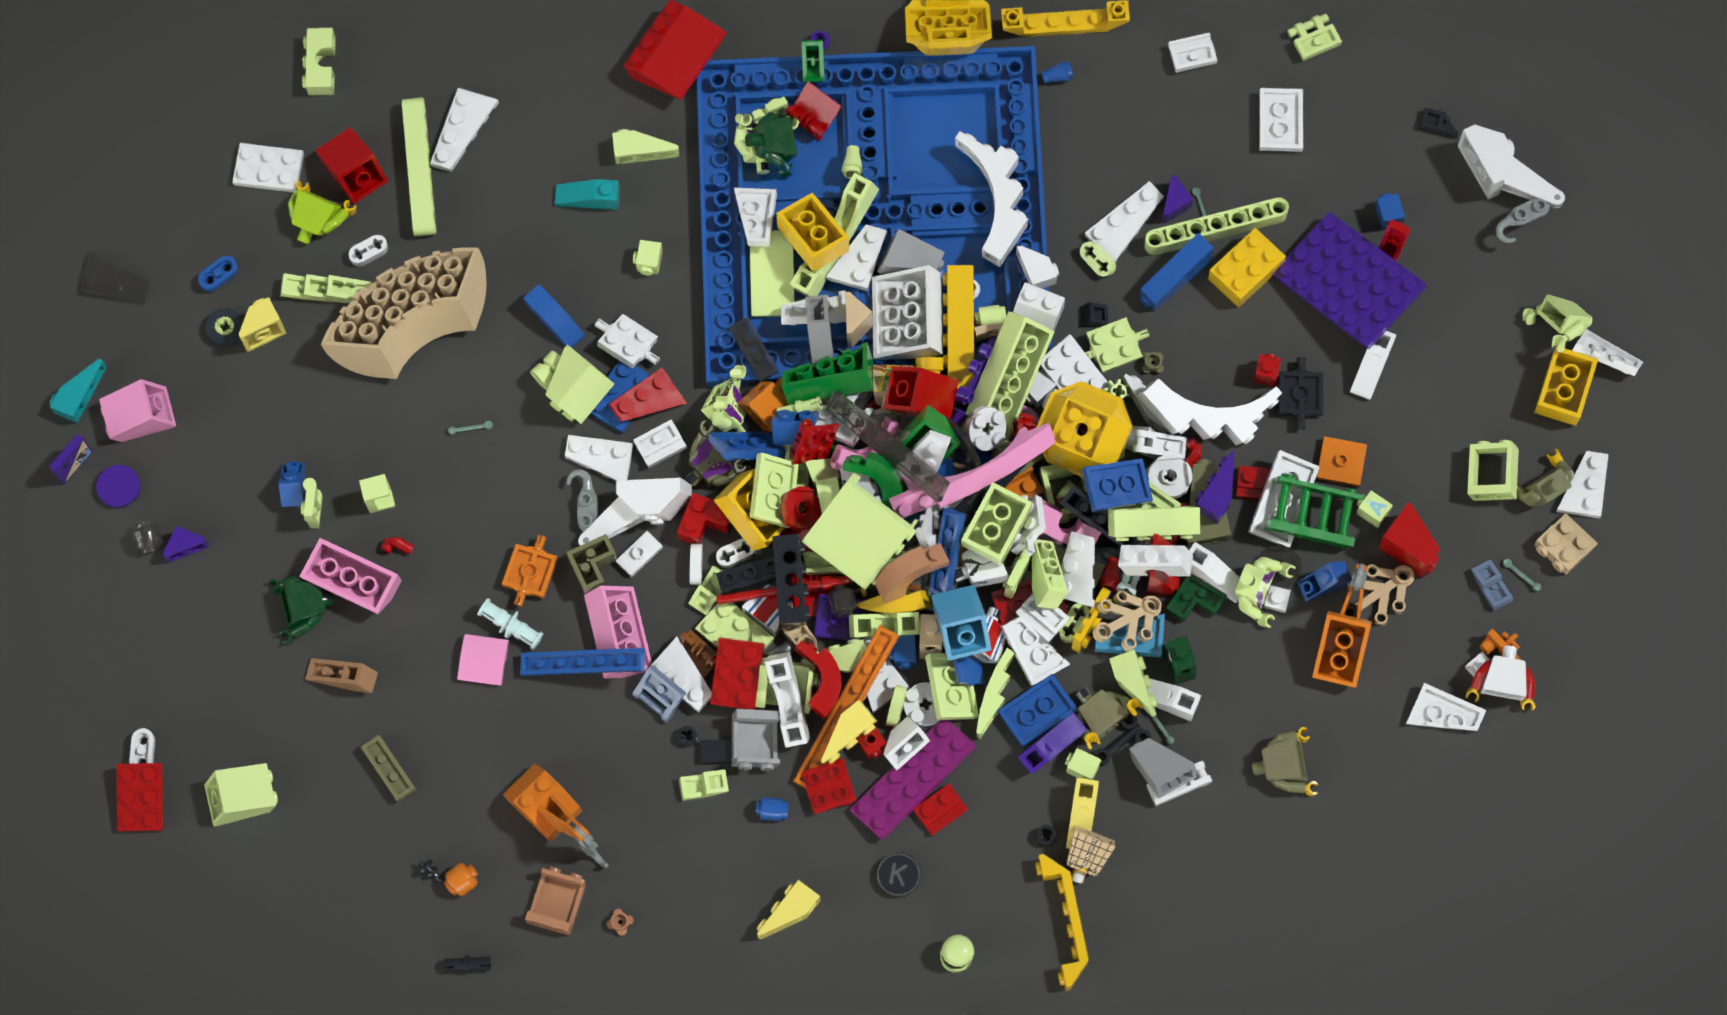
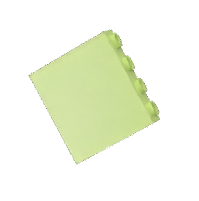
[802,473,918,590]

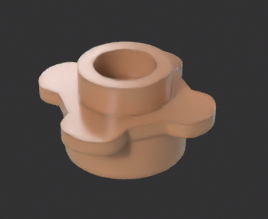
[607,909,634,936]

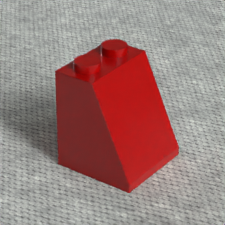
[315,127,388,205]
[883,366,959,423]
[1379,502,1440,578]

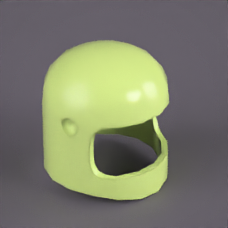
[940,935,974,973]

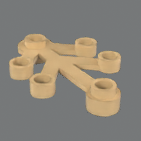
[1347,564,1414,626]
[1093,590,1161,652]

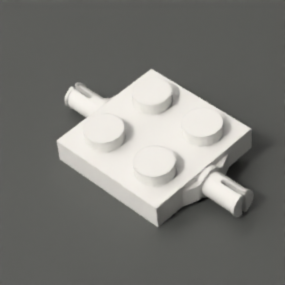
[595,314,660,369]
[1010,494,1046,555]

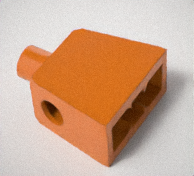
[738,378,788,432]

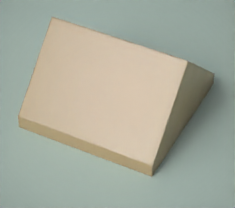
[845,292,873,348]

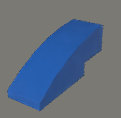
[523,284,585,348]

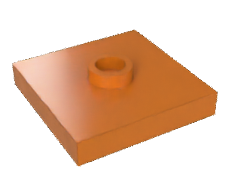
[1316,436,1367,488]

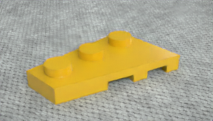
[1072,587,1112,653]

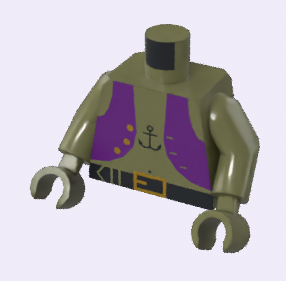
[685,419,751,488]

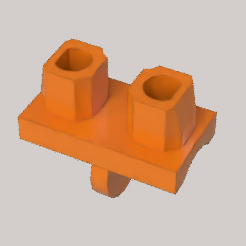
[1480,629,1520,660]

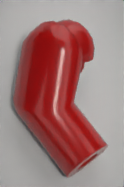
[1184,438,1202,469]
[381,537,415,555]

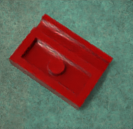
[1236,465,1271,501]
[913,784,968,836]

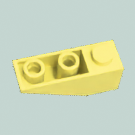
[821,700,877,764]
[1066,778,1099,849]
[757,880,821,940]

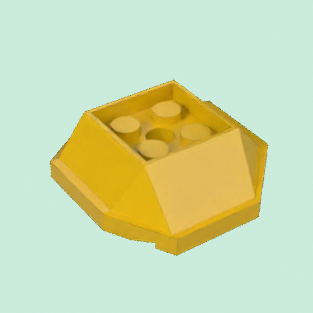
[905,0,992,56]
[1036,381,1133,477]

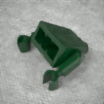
[745,112,798,178]
[269,575,335,645]

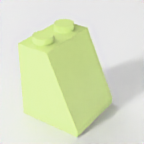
[545,345,614,424]
[204,763,277,827]

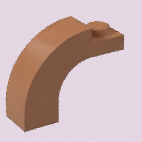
[875,543,950,604]

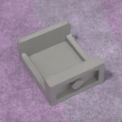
[732,709,780,771]

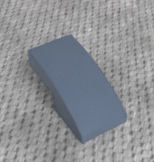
[1471,559,1513,611]

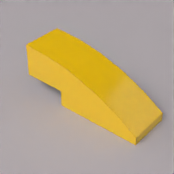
[858,590,932,613]

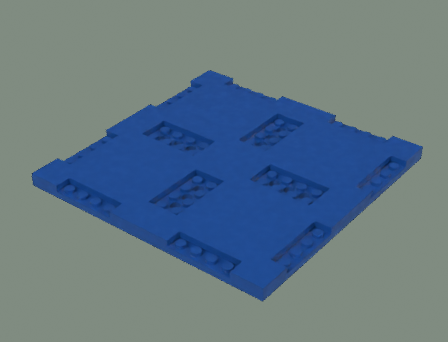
[697,46,1053,387]

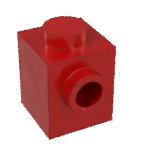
[1253,353,1281,387]
[856,724,887,760]

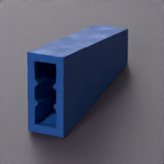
[1139,233,1214,311]

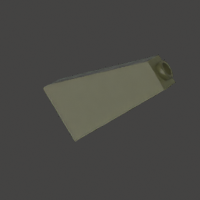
[1186,459,1231,549]

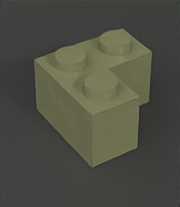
[566,534,617,594]

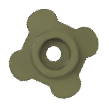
[1142,352,1164,373]

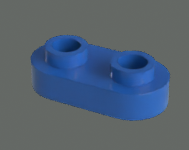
[198,256,238,292]

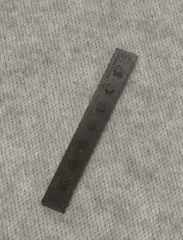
[825,391,950,502]

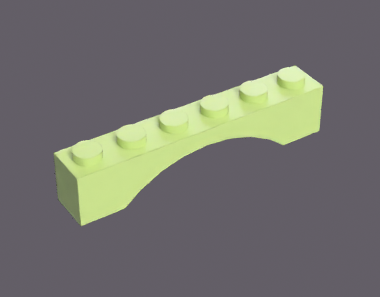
[790,173,879,297]

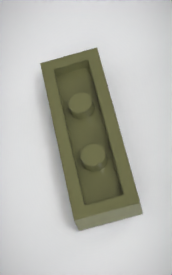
[361,735,416,802]

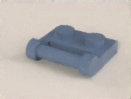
[632,665,686,723]

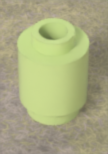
[974,305,1006,326]

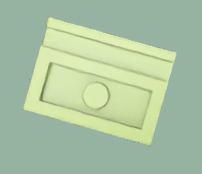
[1002,548,1031,599]

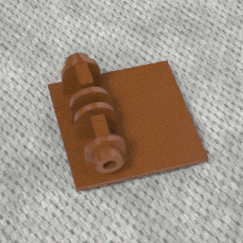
[679,629,717,679]

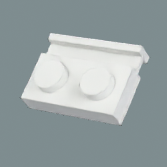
[1168,33,1217,73]
[633,419,687,468]
[1015,594,1070,643]

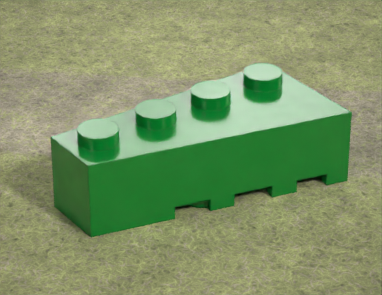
[782,342,873,405]

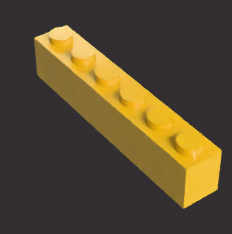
[943,265,974,392]

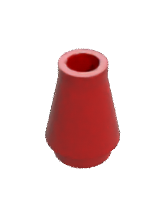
[1099,557,1120,592]

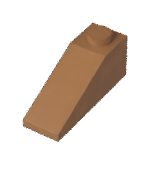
[305,658,378,693]

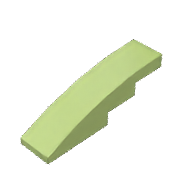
[280,273,372,303]
[976,648,1015,739]

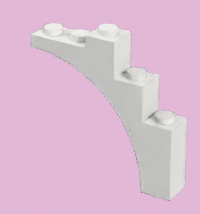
[955,131,1028,267]
[1137,379,1282,445]

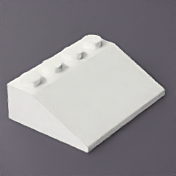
[872,265,943,360]

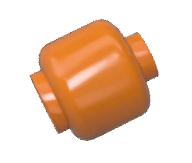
[444,863,478,896]

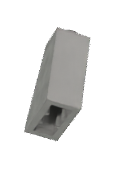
[877,229,945,274]
[805,295,834,365]
[1129,738,1197,798]

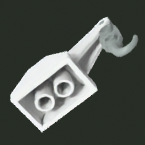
[1458,125,1565,243]
[567,469,692,546]

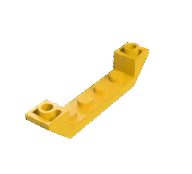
[1001,0,1130,37]
[1035,854,1089,991]

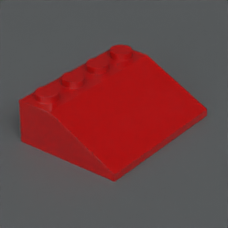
[624,0,727,100]

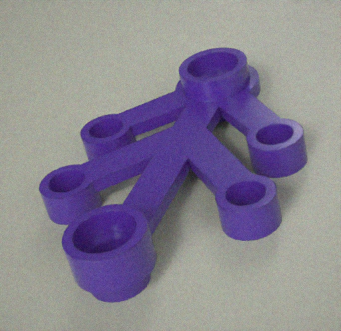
[955,337,998,405]

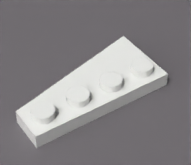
[1085,181,1164,263]

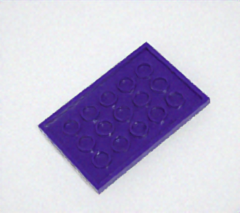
[1273,211,1427,350]

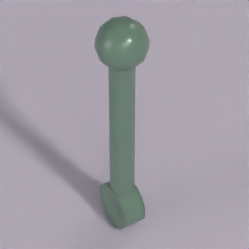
[1192,188,1206,217]
[448,421,493,435]
[1503,559,1541,591]
[1145,710,1174,745]

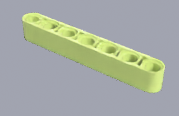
[402,97,436,237]
[1144,198,1289,255]

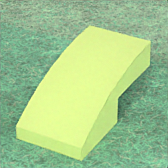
[688,566,722,615]
[679,770,729,801]

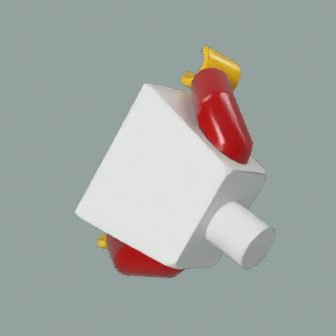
[1466,646,1536,711]

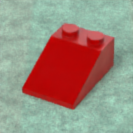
[1146,534,1179,597]

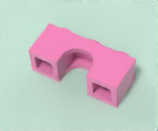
[1040,499,1101,545]

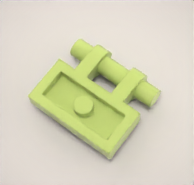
[1287,14,1342,61]

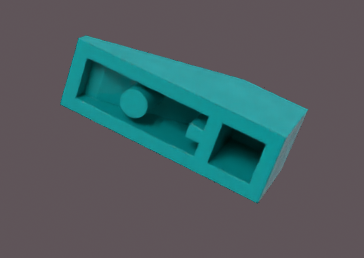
[554,179,620,210]
[50,359,107,423]

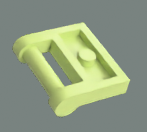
[301,478,323,529]

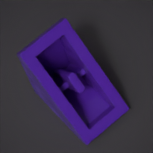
[1162,175,1193,223]
[163,526,209,563]

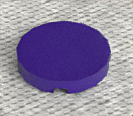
[96,465,141,508]

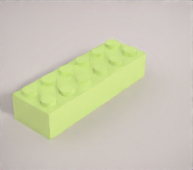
[958,312,1055,441]

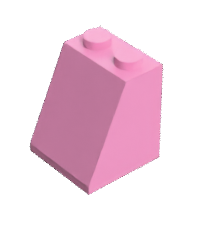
[99,379,176,442]

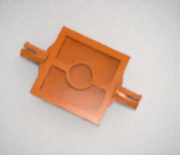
[502,535,558,607]

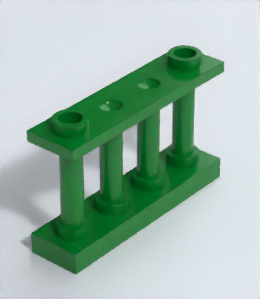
[1264,473,1363,549]

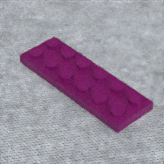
[850,720,977,841]

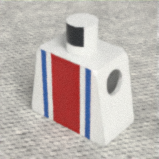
[742,581,793,638]
[974,607,1006,663]

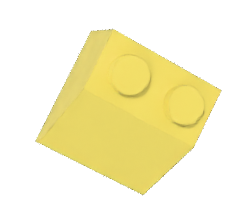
[239,297,286,352]

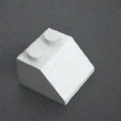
[1013,283,1065,331]

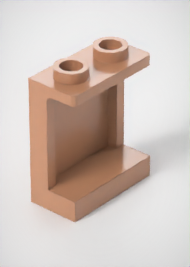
[525,867,586,936]

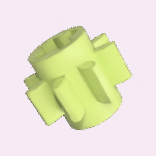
[1102,379,1130,403]

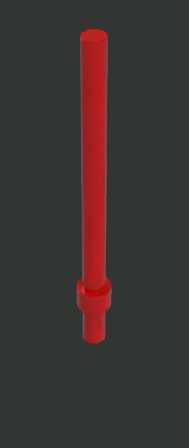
[716,575,849,605]

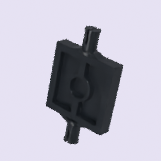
[1279,357,1323,430]

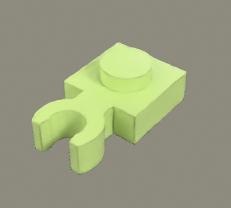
[752,97,788,124]

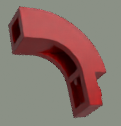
[1379,219,1411,261]
[795,640,841,720]

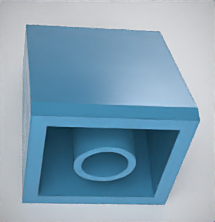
[931,585,991,661]

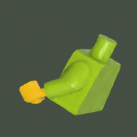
[288,181,356,244]

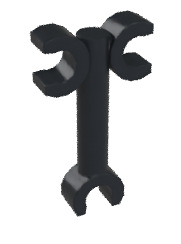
[1094,714,1152,766]

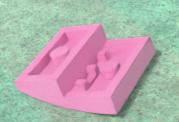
[457,634,509,685]

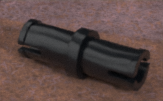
[444,955,491,974]

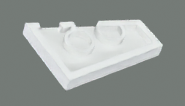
[1061,531,1095,607]

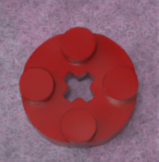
[781,486,822,531]

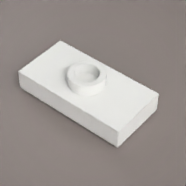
[616,531,663,578]

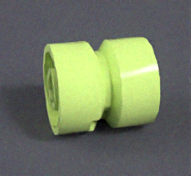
[530,350,561,390]

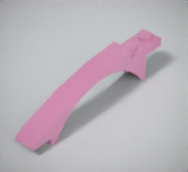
[889,423,1055,518]

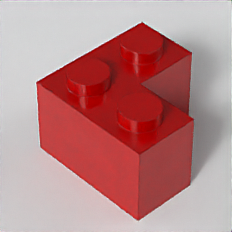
[677,493,731,544]

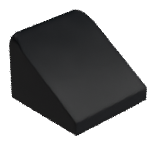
[1081,302,1108,327]

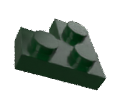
[1166,573,1227,622]

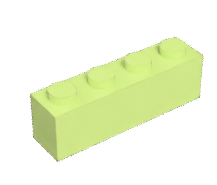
[1108,506,1200,541]

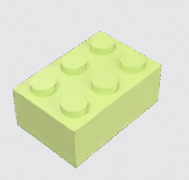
[961,482,1032,566]

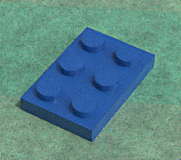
[590,361,650,434]
[708,432,786,461]
[1081,459,1153,512]
[998,674,1078,748]

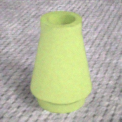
[842,145,863,179]

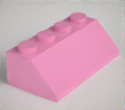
[299,538,402,614]
[584,586,652,678]

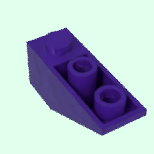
[1195,451,1235,523]
[1018,712,1087,774]

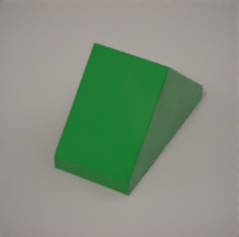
[801,40,824,82]

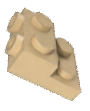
[1534,513,1598,575]

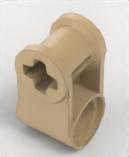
[780,625,818,656]

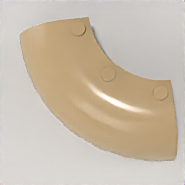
[321,248,486,379]

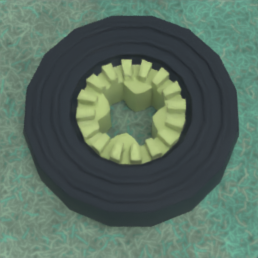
[206,308,244,347]

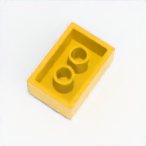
[777,192,849,272]
[1208,228,1286,308]
[1534,346,1598,426]
[714,469,785,551]

